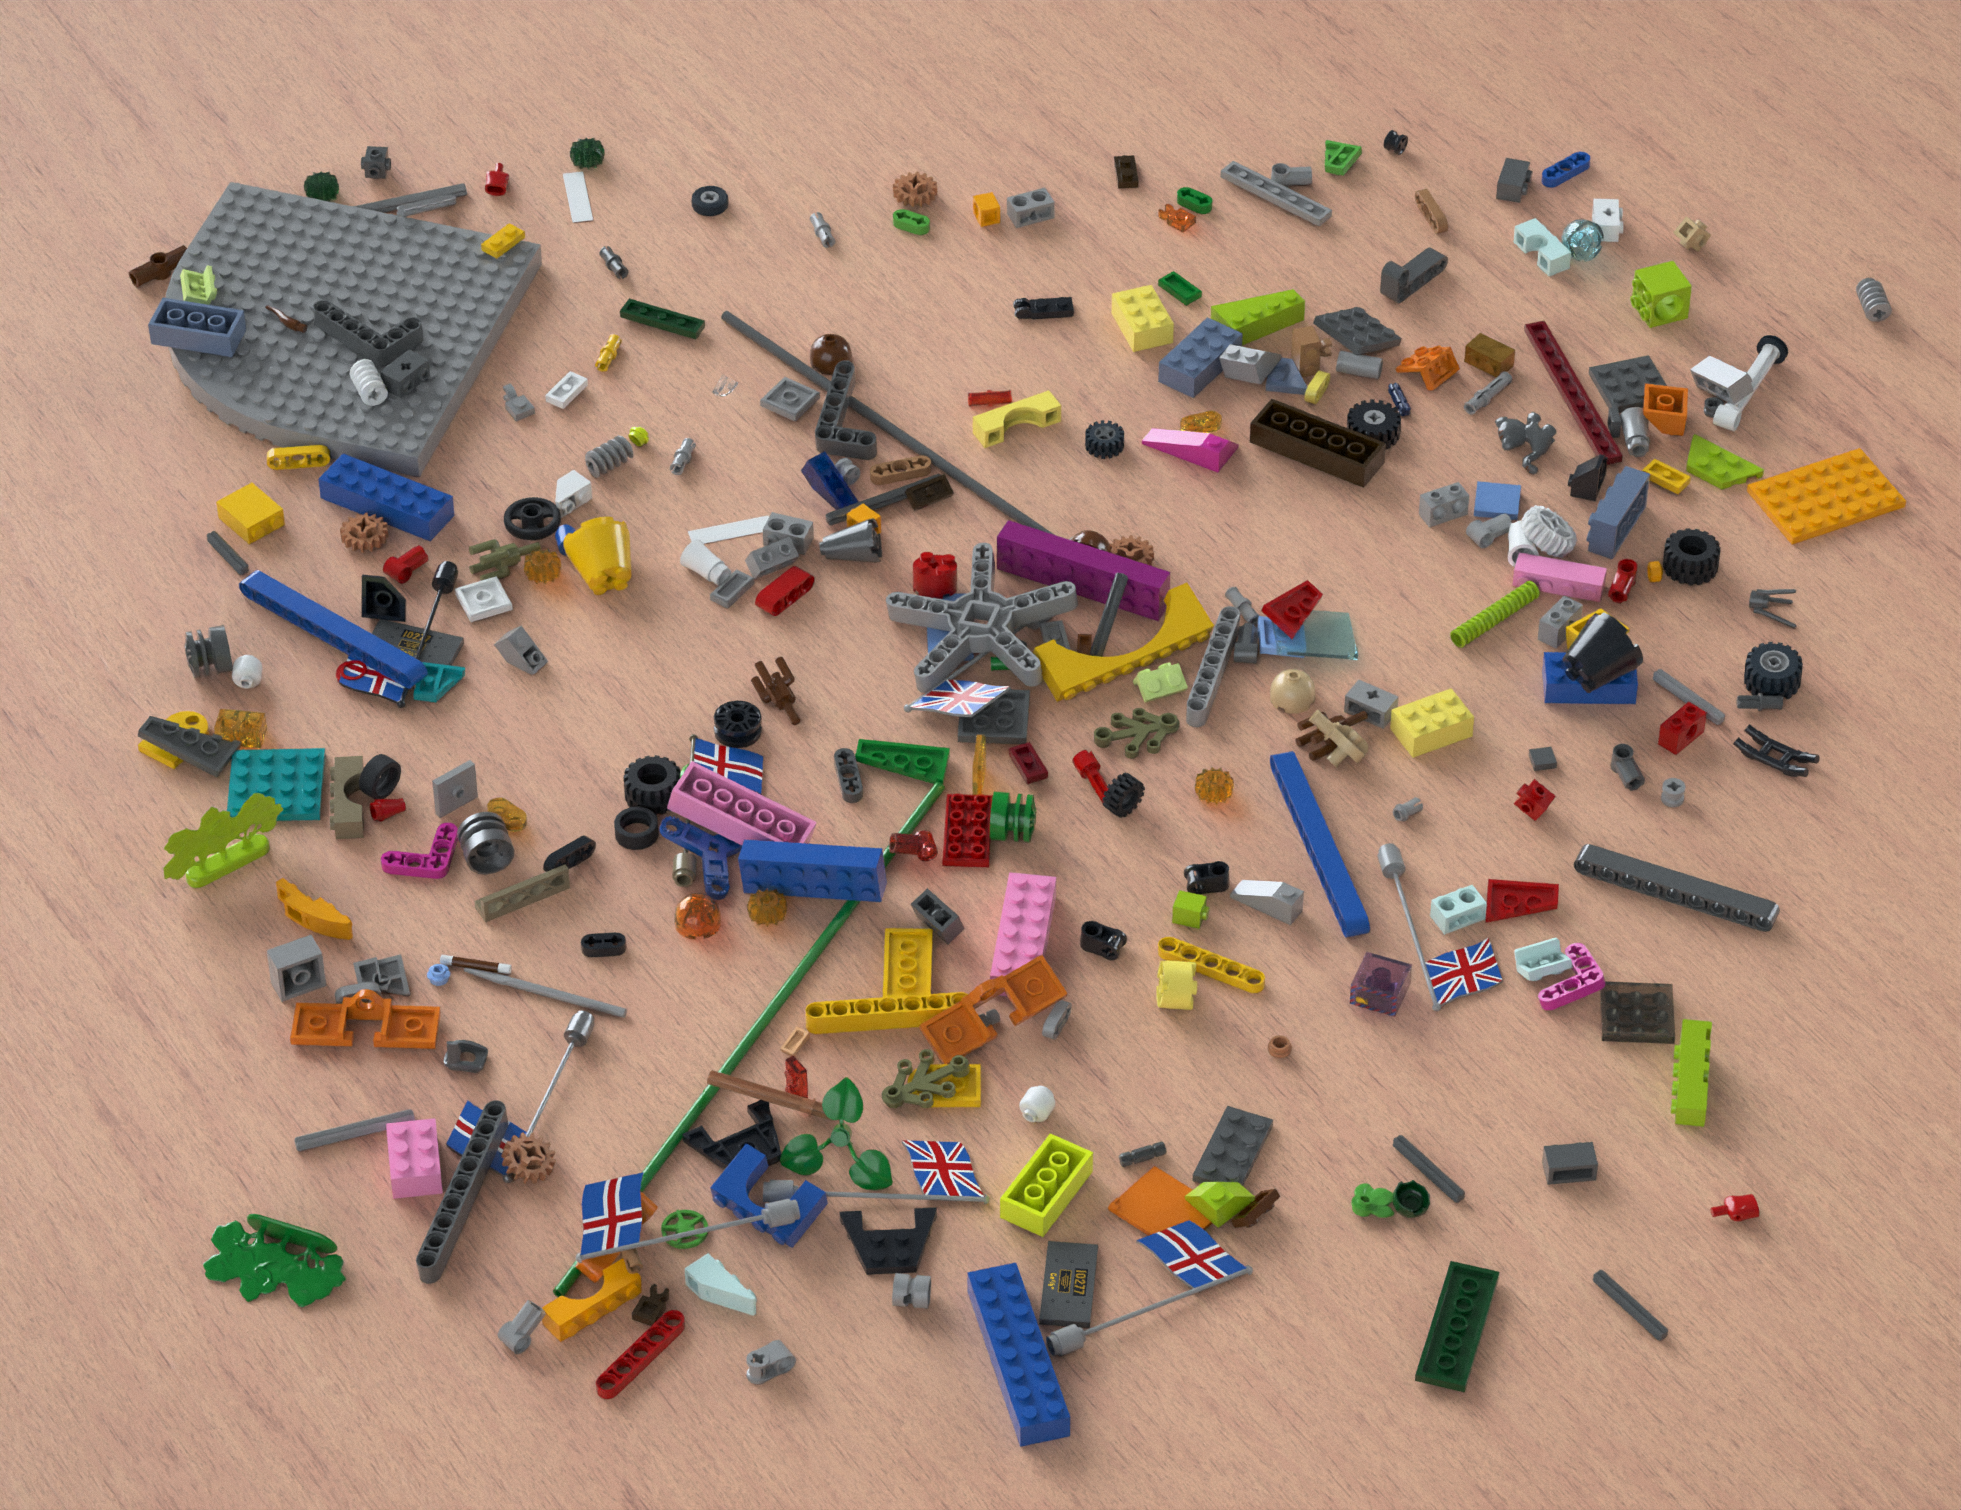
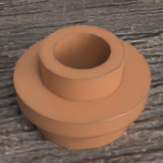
[1268,1035,1292,1058]

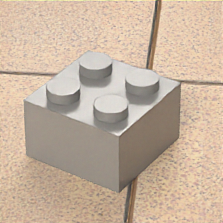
[267,935,326,1002]

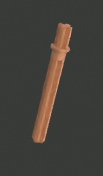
[707,1070,833,1121]

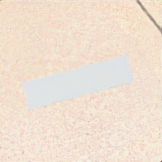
[563,171,593,223]
[688,515,769,544]

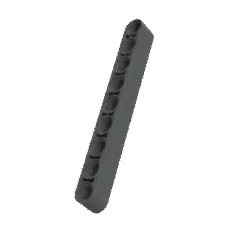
[1573,844,1780,932]
[416,1100,509,1284]

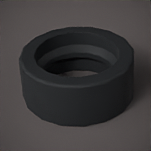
[359,754,401,800]
[614,807,659,850]

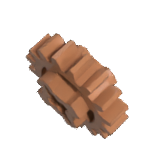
[893,172,937,207]
[340,513,389,553]
[1109,535,1154,566]
[501,1132,556,1184]

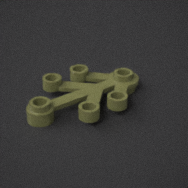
[1094,708,1180,759]
[882,1049,970,1108]

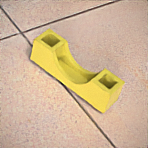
[973,390,1061,448]

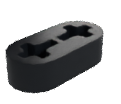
[581,932,626,957]

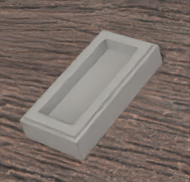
[710,569,755,609]

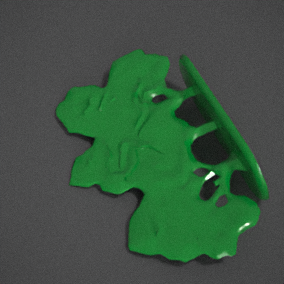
[203,1214,346,1307]

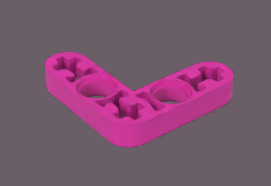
[381,823,458,879]
[1538,943,1606,1010]

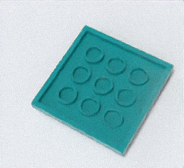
[227,748,326,821]

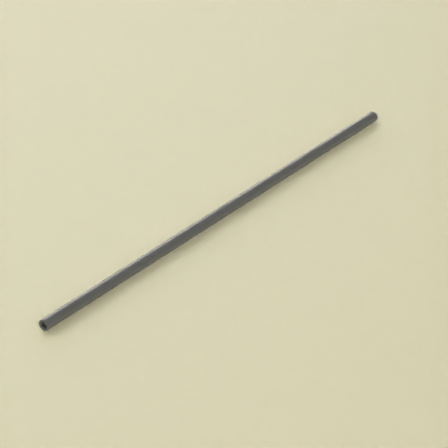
[721,311,1055,535]

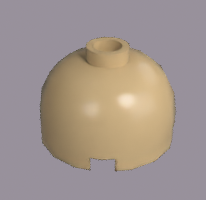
[1270,669,1315,714]

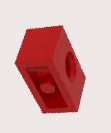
[1658,701,1707,755]

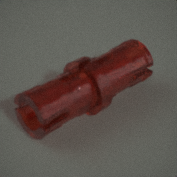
[968,390,1012,407]

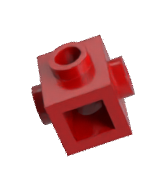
[1514,779,1556,821]

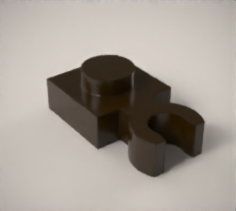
[632,1284,669,1326]

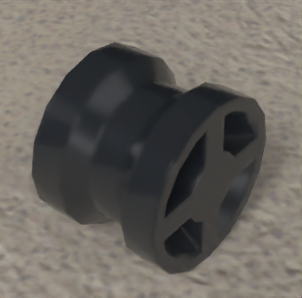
[1383,130,1408,155]

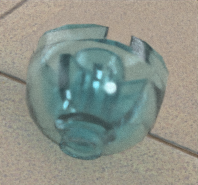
[1561,219,1604,262]

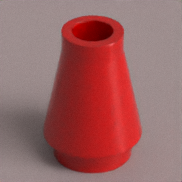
[369,798,406,822]

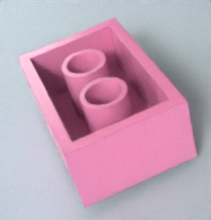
[386,1118,443,1199]

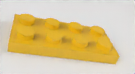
[882,928,933,997]

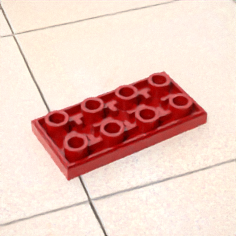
[942,793,993,868]

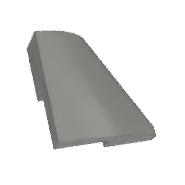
[353,954,410,996]

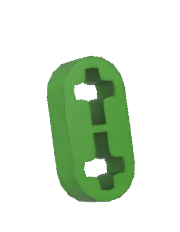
[893,209,930,235]

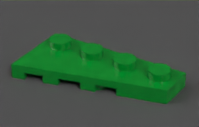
[855,739,950,785]

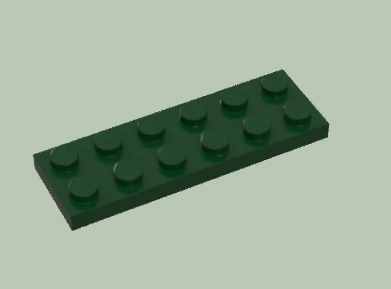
[1415,1261,1500,1392]

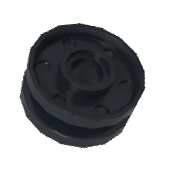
[714,700,762,748]

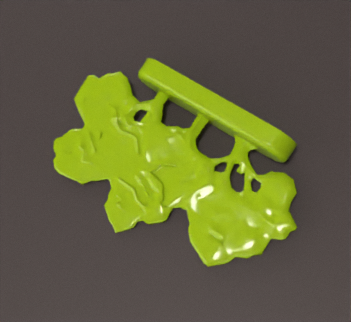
[163,793,283,888]

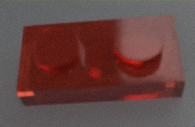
[784,1056,808,1098]

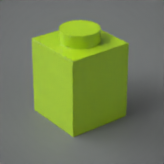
[1172,890,1210,929]

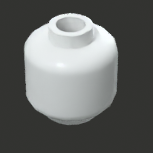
[232,655,263,688]
[1019,1086,1055,1122]

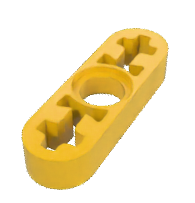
[267,445,330,470]

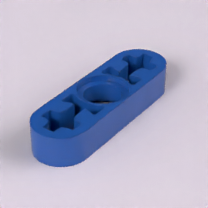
[1541,152,1590,188]

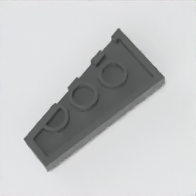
[138,716,241,777]

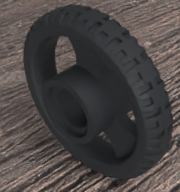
[504,497,561,540]

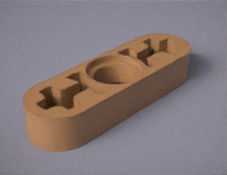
[1415,189,1448,234]
[870,455,931,485]

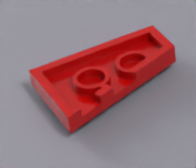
[1261,580,1323,640]
[1485,879,1559,923]

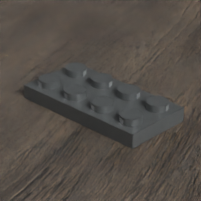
[1192,1106,1273,1186]

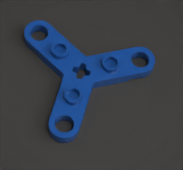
[659,816,742,900]

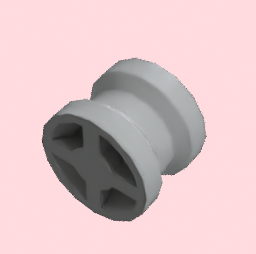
[833,458,861,485]
[1661,778,1686,807]

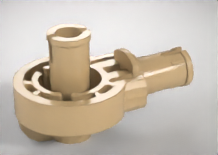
[1309,710,1368,767]

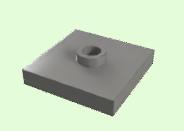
[760,377,820,422]
[432,760,478,818]

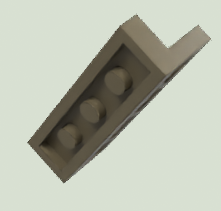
[474,865,570,923]

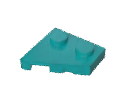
[413,662,465,703]

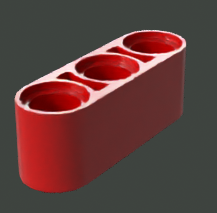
[755,566,815,616]

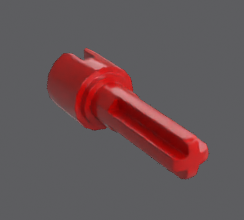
[1072,750,1108,803]

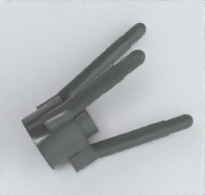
[1749,589,1797,628]

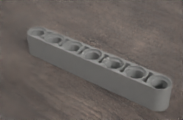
[1186,606,1240,727]

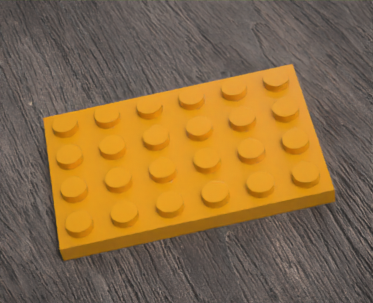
[1747,448,1906,545]

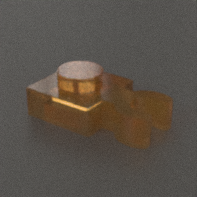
[1158,204,1196,232]

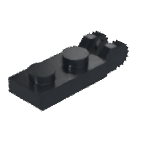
[1013,297,1074,320]

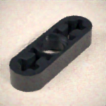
[543,835,596,872]

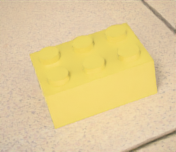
[1111,285,1174,352]
[1390,688,1474,758]

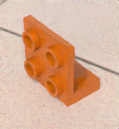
[1395,345,1460,390]

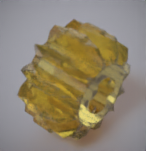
[523,548,561,584]
[1195,767,1234,805]
[747,888,787,928]

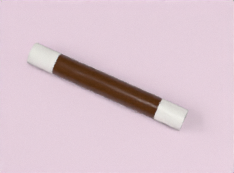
[440,955,512,974]

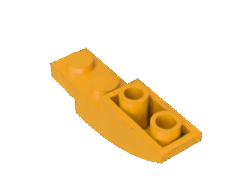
[276,878,353,940]

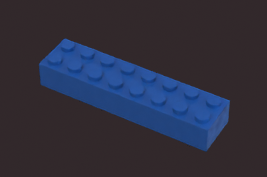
[967,1263,1070,1447]

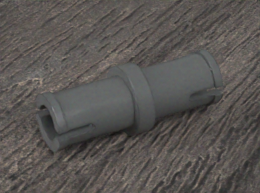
[599,246,629,279]

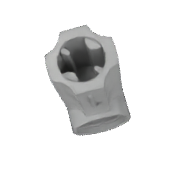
[1271,163,1312,188]
[1466,513,1512,548]
[498,1300,546,1354]

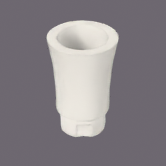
[1508,520,1539,567]
[680,540,731,586]

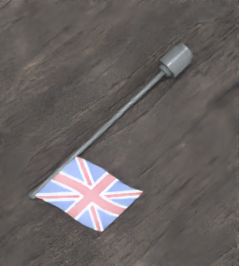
[904,616,1053,717]
[1377,843,1502,1011]
[763,1140,989,1204]

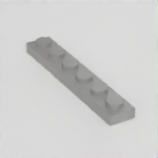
[1220,161,1332,226]

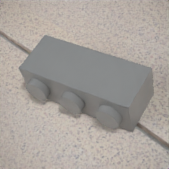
[1690,356,1754,405]

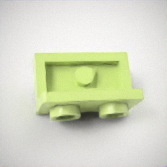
[180,265,217,305]
[1133,662,1188,703]

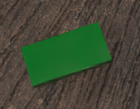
[1158,271,1202,306]

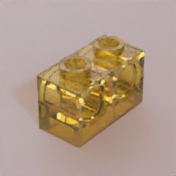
[214,709,267,748]

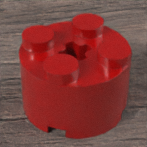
[913,552,957,599]

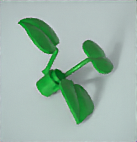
[780,1077,893,1190]

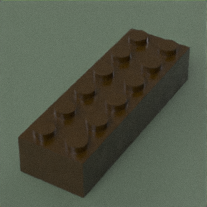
[1250,399,1386,488]

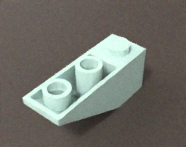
[684,1253,757,1316]

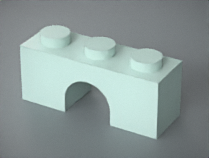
[1513,218,1571,277]

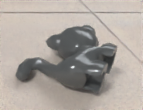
[1495,412,1556,474]

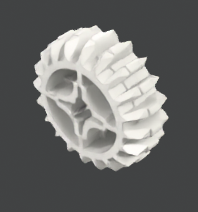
[1520,505,1577,558]

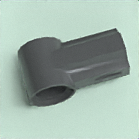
[1234,623,1258,664]
[1610,744,1645,791]

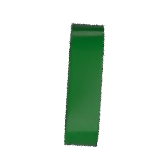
[1177,187,1213,214]

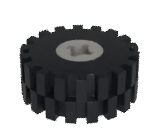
[1347,399,1401,449]

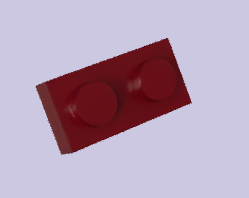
[1009,742,1048,784]

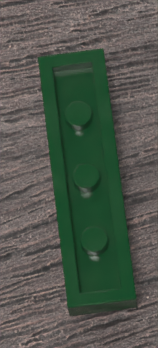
[620,298,705,339]

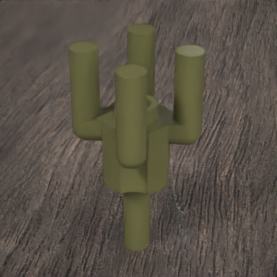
[469,539,541,581]

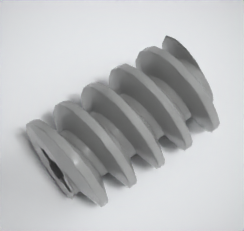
[1856,278,1892,322]
[585,435,634,478]

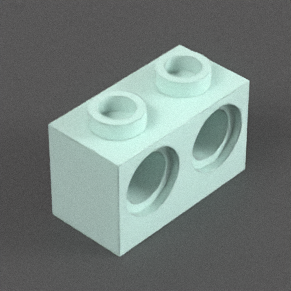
[1430,885,1487,935]

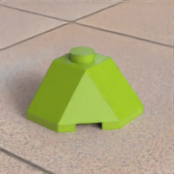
[1185,1182,1255,1228]

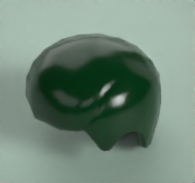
[1393,1180,1430,1218]

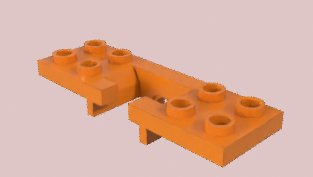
[919,954,1068,1064]
[290,989,441,1049]

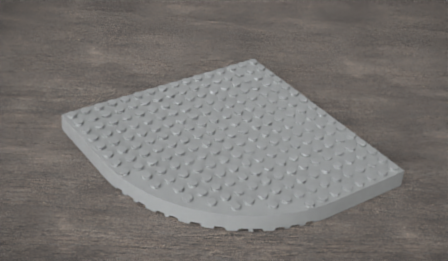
[166,182,542,477]

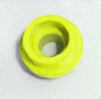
[628,427,649,447]

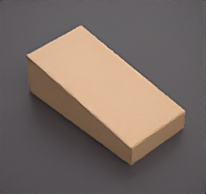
[780,1026,810,1057]

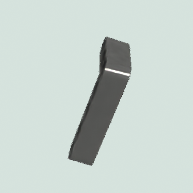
[313,300,423,367]
[815,361,877,460]

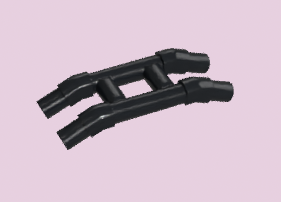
[1733,724,1820,777]

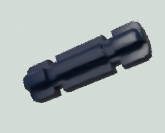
[1388,382,1411,416]

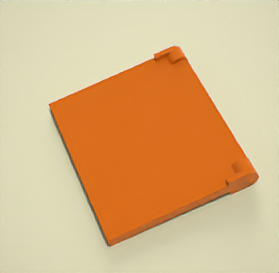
[1108,1166,1212,1236]

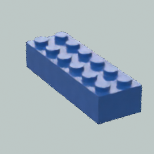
[318,454,455,542]
[738,840,887,902]

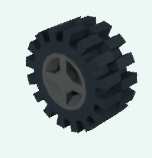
[1085,420,1124,459]

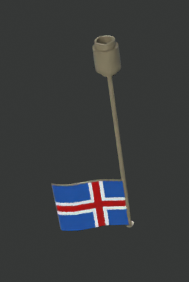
[672,734,763,887]

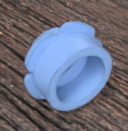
[427,964,451,986]

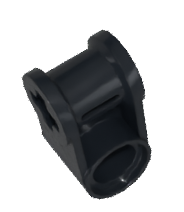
[1183,861,1230,895]
[1080,921,1127,960]

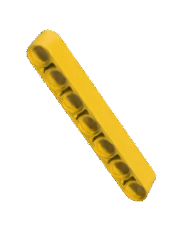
[805,992,968,1034]

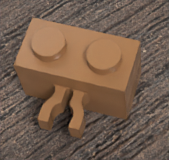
[1291,326,1332,377]

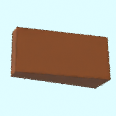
[1077,634,1092,656]

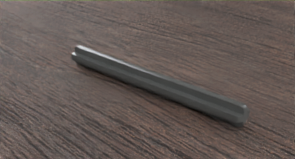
[825,474,940,526]

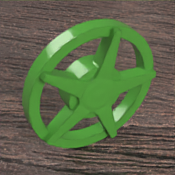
[661,1210,708,1249]

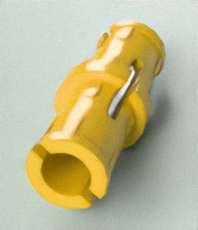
[595,334,622,372]

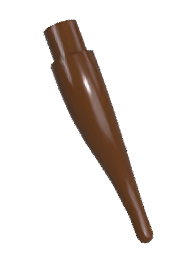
[265,305,308,333]

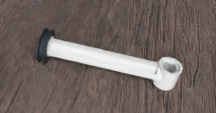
[1713,335,1789,432]

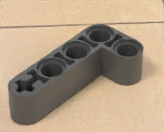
[1380,247,1448,303]

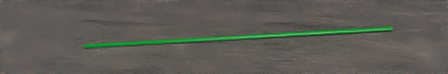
[553,782,945,1297]

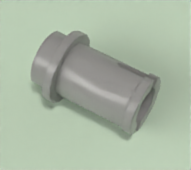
[1393,797,1423,822]

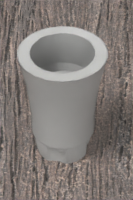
[1620,407,1650,457]

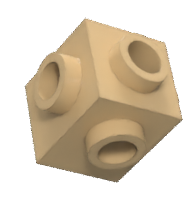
[1673,216,1711,251]

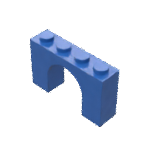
[710,1144,828,1248]

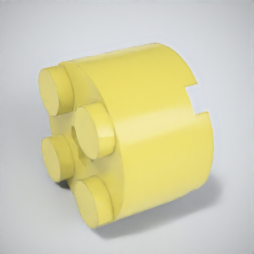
[1156,960,1197,1010]

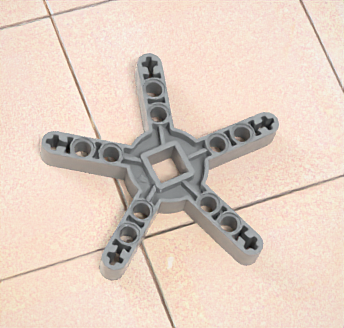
[886,543,1078,693]

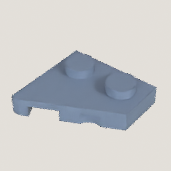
[1266,358,1307,395]

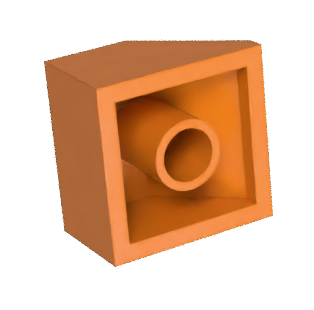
[1643,383,1688,436]

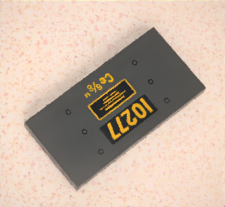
[371,619,464,666]
[1039,1241,1098,1328]

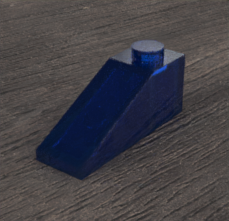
[801,451,859,510]

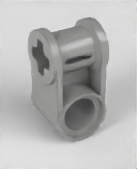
[746,1340,796,1384]

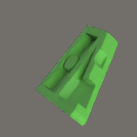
[1325,140,1362,176]

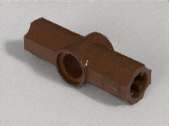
[128,245,187,288]

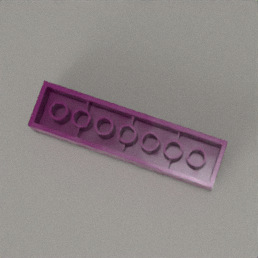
[997,520,1171,621]

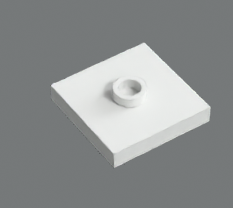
[455,576,513,622]

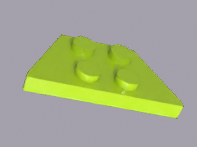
[1686,434,1764,490]

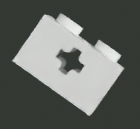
[1592,199,1623,242]

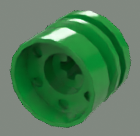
[990,792,1037,843]

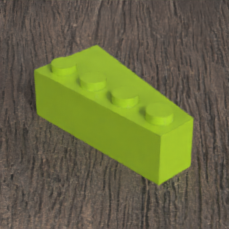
[1211,289,1305,345]
[1671,1019,1712,1127]

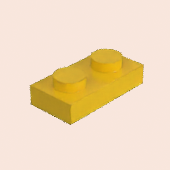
[481,223,525,259]
[1642,459,1691,494]

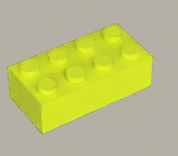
[1000,1133,1093,1237]

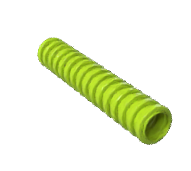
[1450,581,1540,648]

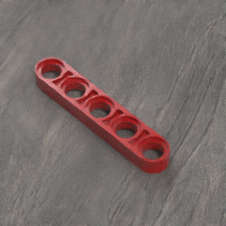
[596,1310,685,1399]

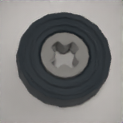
[691,186,728,216]

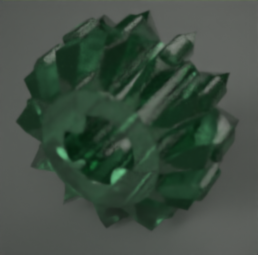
[570,137,605,170]
[304,171,339,202]

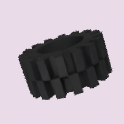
[1102,772,1145,818]

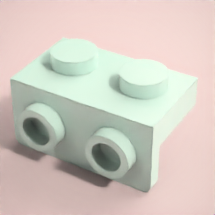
[1514,938,1572,981]

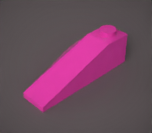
[1142,428,1239,473]

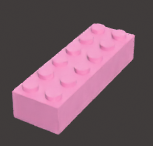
[667,761,817,845]
[990,872,1056,997]

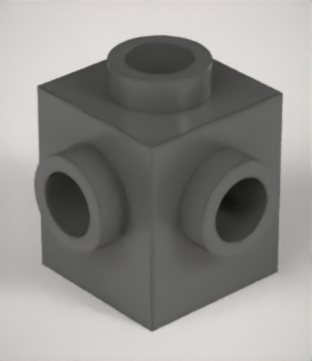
[361,146,391,179]

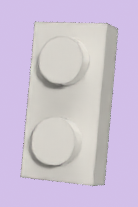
[545,371,588,409]

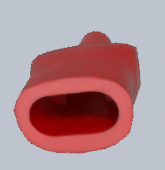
[485,163,509,196]
[1710,1194,1759,1222]

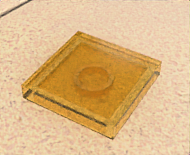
[972,734,986,795]

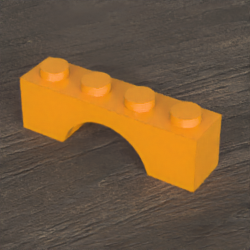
[542,1258,642,1342]

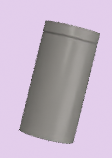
[1336,351,1383,380]

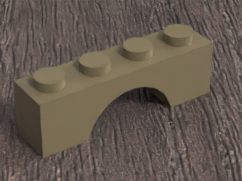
[330,756,364,839]

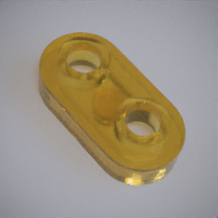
[1180,411,1222,433]
[487,798,527,832]

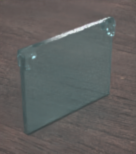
[1272,610,1358,660]

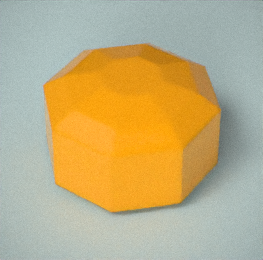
[1647,561,1663,582]

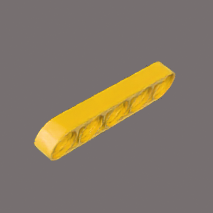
[1158,937,1265,993]

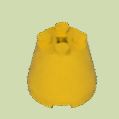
[563,516,632,595]

